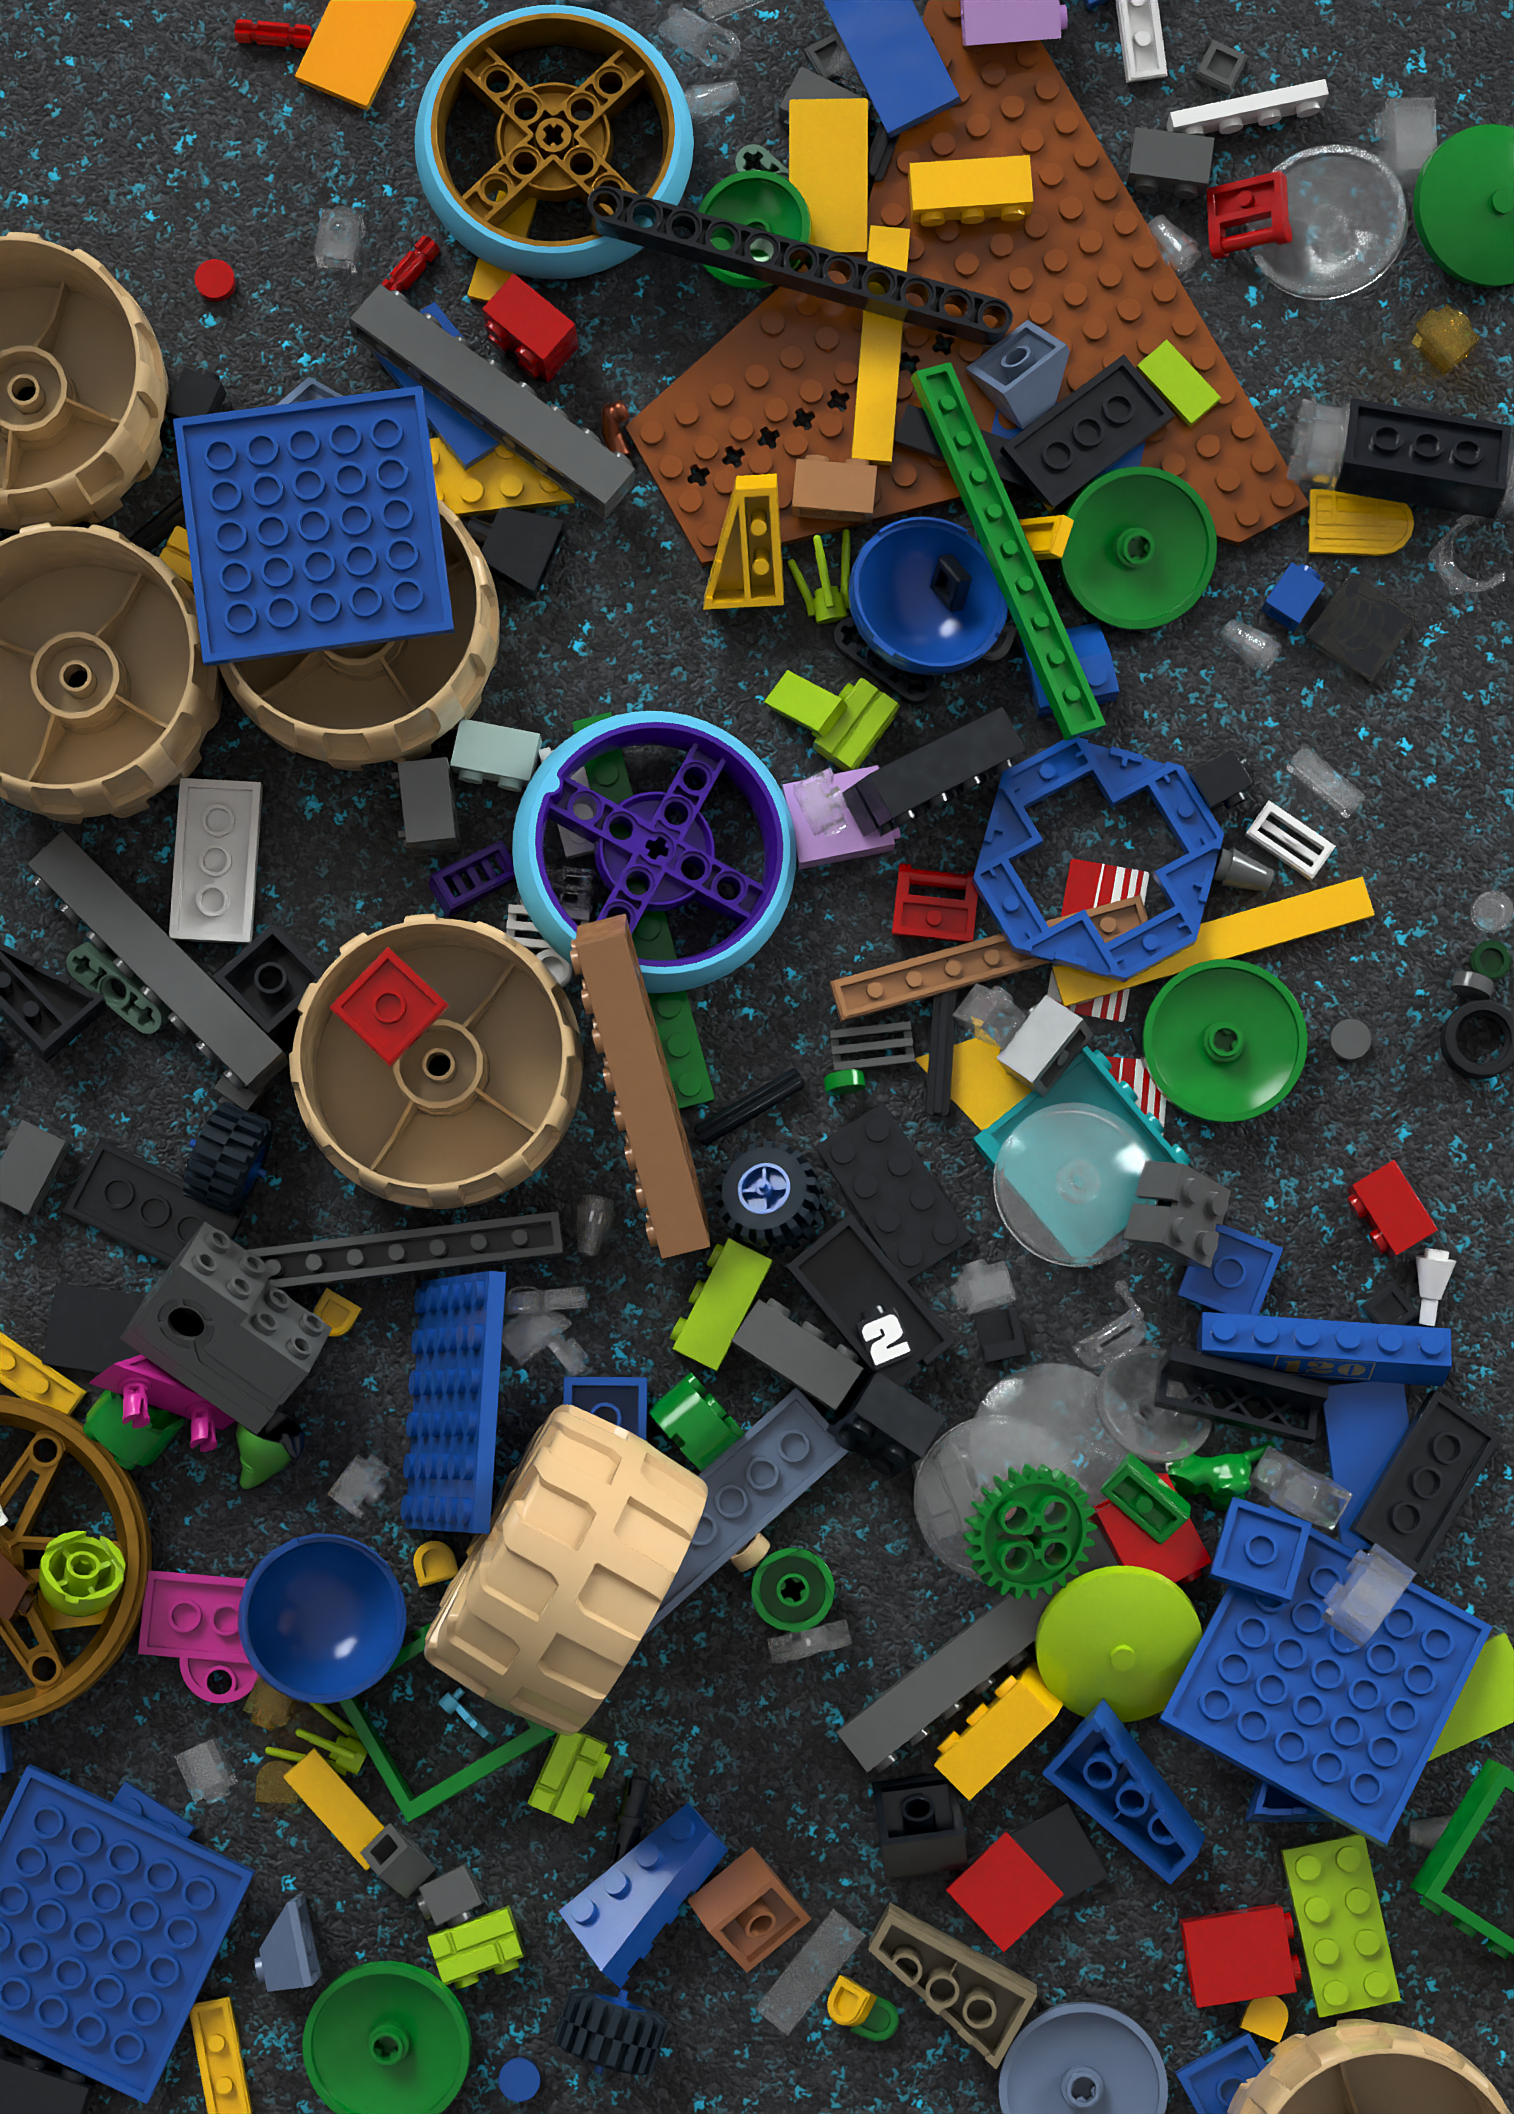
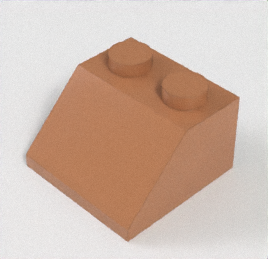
[687,1847,811,1973]

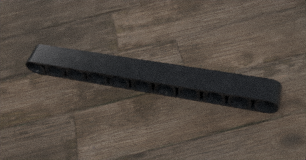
[584,186,1013,345]

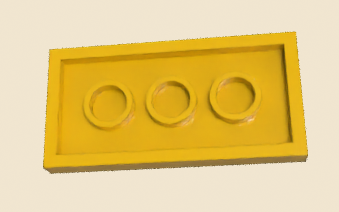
[430,438,574,518]

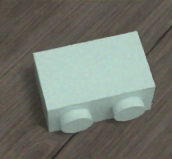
[450,718,542,792]

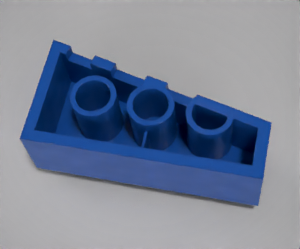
[1042,1698,1206,1885]
[559,1803,728,1989]

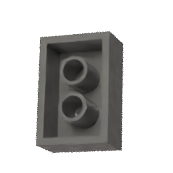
[731,1298,863,1413]

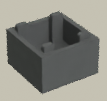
[391,757,461,857]

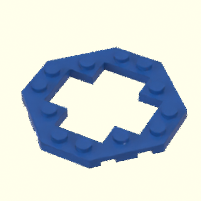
[972,737,1224,982]

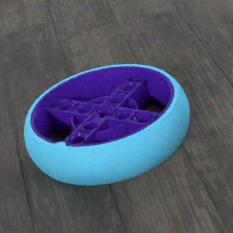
[512,711,796,993]

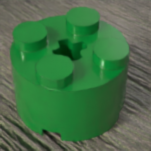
[648,1372,746,1472]
[83,1389,184,1470]
[751,1548,835,1632]

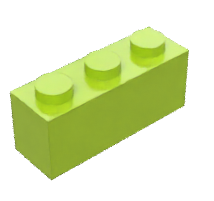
[669,1238,773,1372]

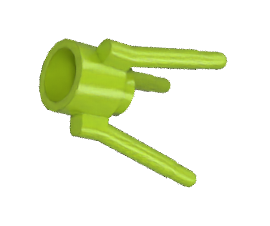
[788,529,851,624]
[265,1703,368,1776]

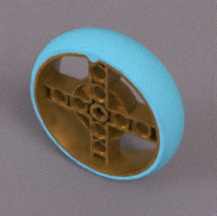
[414,5,694,279]

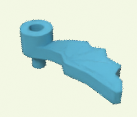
[438,1687,498,1745]

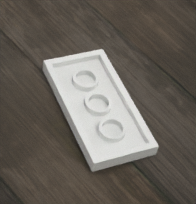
[169,778,263,945]

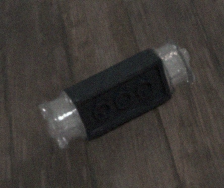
[1286,396,1514,520]

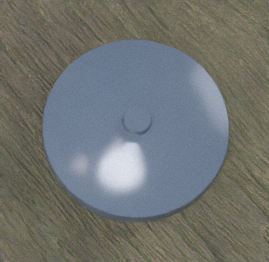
[998,2002,1168,2114]

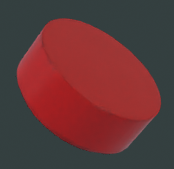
[194,259,236,302]

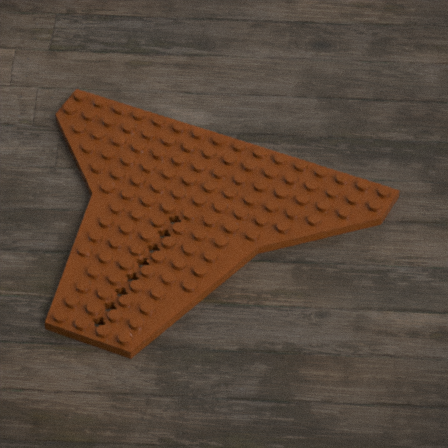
[625,0,1310,567]

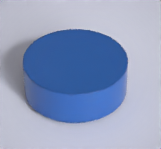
[498,2057,541,2102]

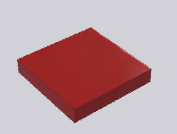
[329,947,450,1067]
[945,1831,1064,1952]

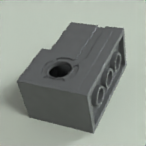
[120,1221,332,1435]

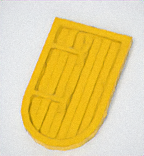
[1308,489,1414,556]

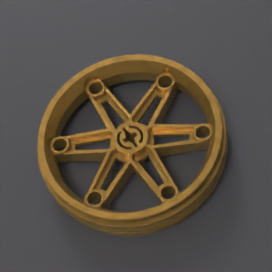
[0,1395,152,1726]

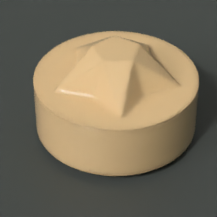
[729,1532,770,1572]

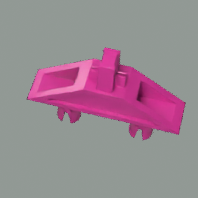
[89,1354,236,1452]

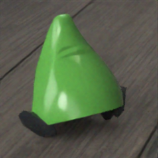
[236,1410,304,1489]

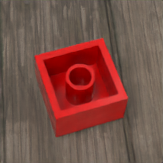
[482,273,579,383]

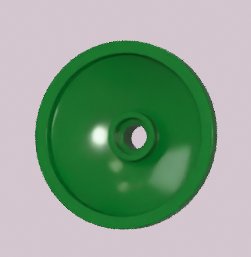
[697,170,812,290]

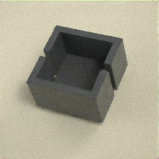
[1123,1160,1231,1269]

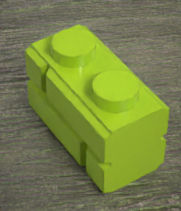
[812,678,900,772]
[527,1731,612,1824]
[428,1906,526,1989]

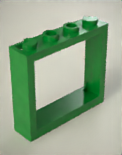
[339,1623,557,1822]
[1410,1758,1514,1960]

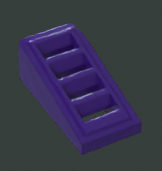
[428,840,516,917]

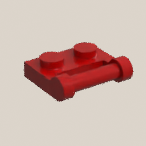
[1207,171,1292,260]
[892,863,978,943]

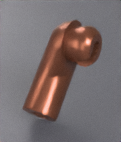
[601,400,631,458]

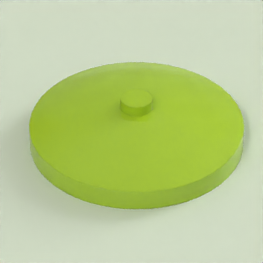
[1035,1566,1203,1723]

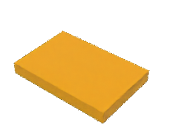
[295,0,417,111]

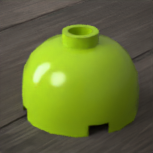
[39,1531,125,1617]

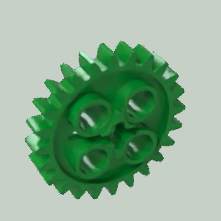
[963,1463,1097,1600]

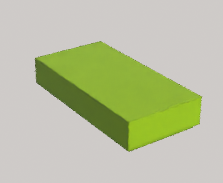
[1136,339,1221,427]
[764,670,848,738]

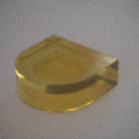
[255,1760,299,1804]

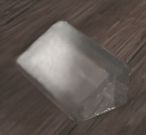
[1286,746,1366,818]

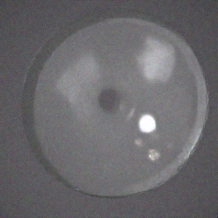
[1094,1346,1213,1463]

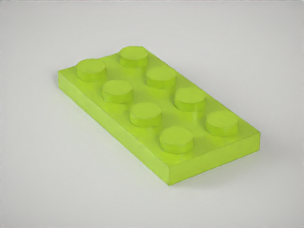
[1280,1833,1401,2018]

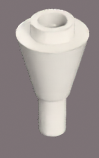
[1415,1248,1457,1326]

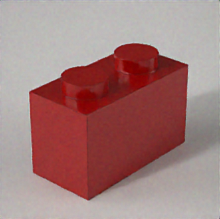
[1346,1160,1438,1258]

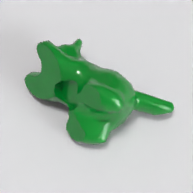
[1165,1440,1275,1511]

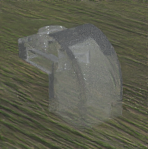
[502,1309,588,1377]
[1249,1445,1353,1530]

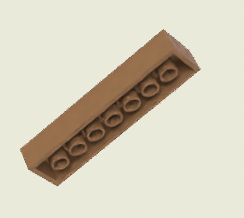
[570,914,710,1259]

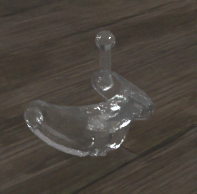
[1428,514,1507,597]
[1072,1280,1147,1367]

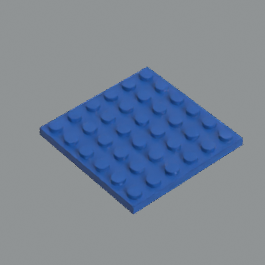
[173,386,455,666]
[400,1271,506,1534]
[1158,1505,1493,1847]
[0,1764,256,2104]

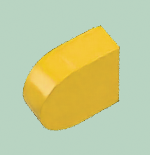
[313,1288,363,1337]
[413,1541,459,1587]
[827,1975,877,2027]
[1239,1996,1288,2043]

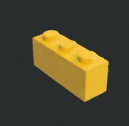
[908,155,1033,227]

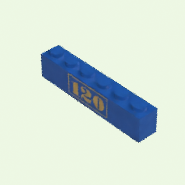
[1196,1312,1452,1387]

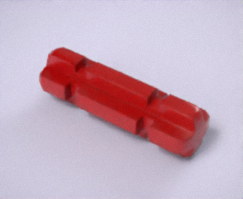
[234,19,313,49]
[381,235,440,293]

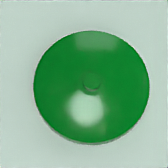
[1413,124,1514,288]
[1057,466,1217,629]
[1142,959,1308,1123]
[302,1961,472,2114]

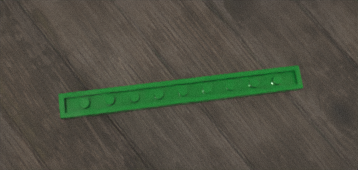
[910,362,1106,741]
[572,712,715,1110]

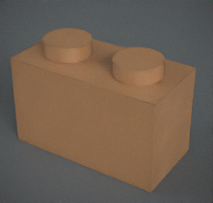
[792,455,877,524]

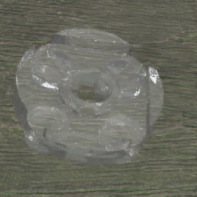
[767,1619,852,1663]

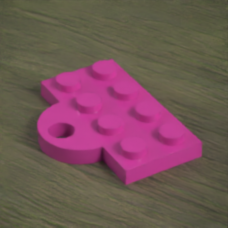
[138,1570,260,1703]

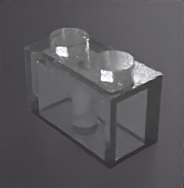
[1375,97,1437,189]
[1321,1543,1417,1648]

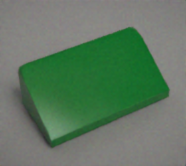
[1100,1453,1191,1545]

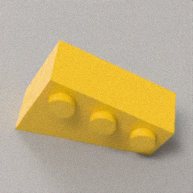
[703,474,784,610]
[934,1660,1064,1801]

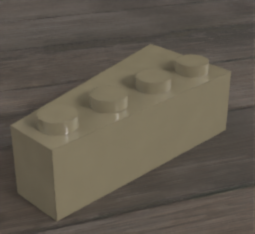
[868,1902,1037,2070]

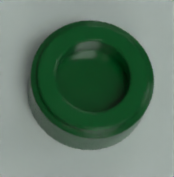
[1469,940,1512,982]

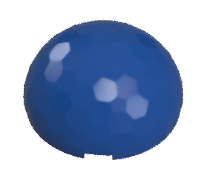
[848,517,1008,675]
[237,1533,406,1704]

